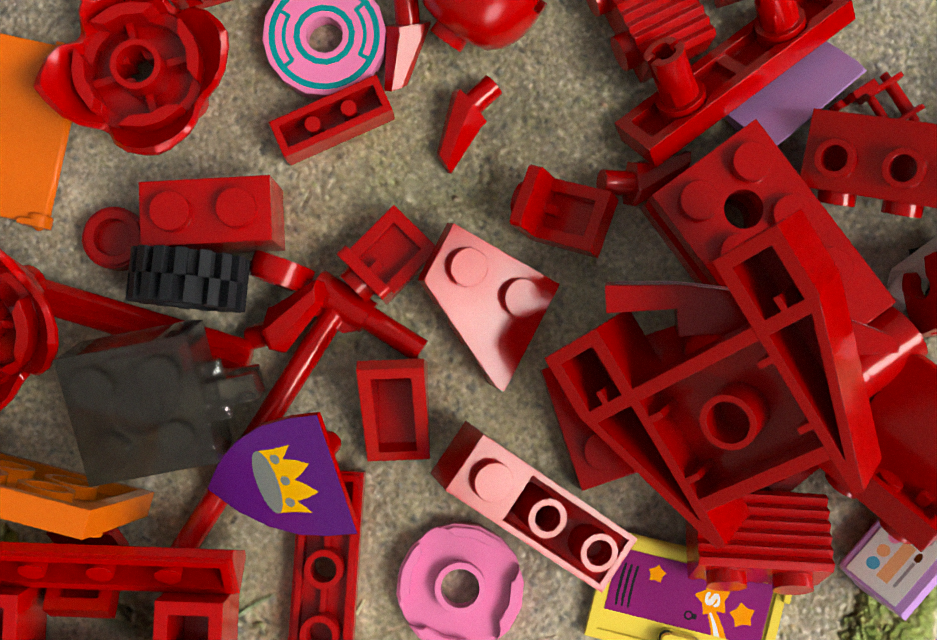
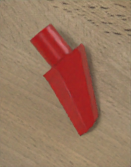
[384,0,431,92]
[436,75,502,174]
[596,151,691,206]
[244,279,327,353]

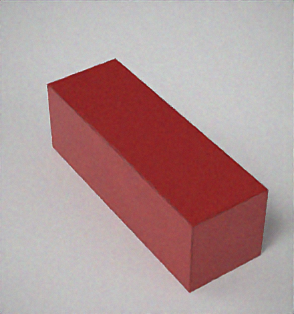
[268,74,395,166]

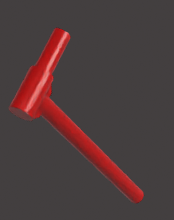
[170,270,428,548]

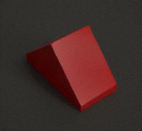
[356,359,430,461]

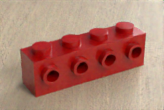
[800,108,937,218]

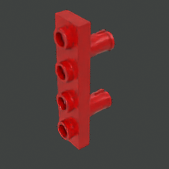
[614,0,856,168]

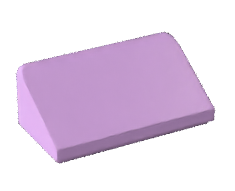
[724,41,867,146]

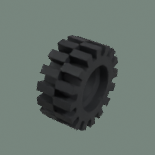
[125,245,250,313]

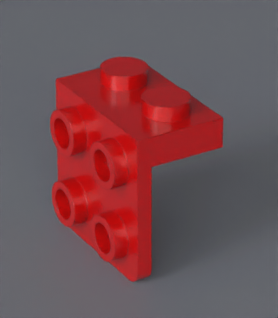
[817,354,937,552]

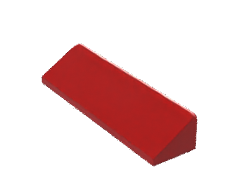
[0,541,246,594]

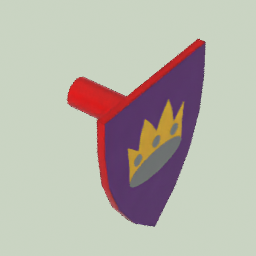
[207,412,360,536]

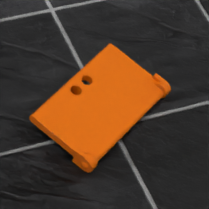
[0,33,72,231]

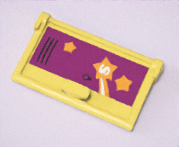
[584,532,792,640]

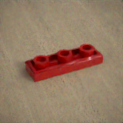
[288,470,366,640]

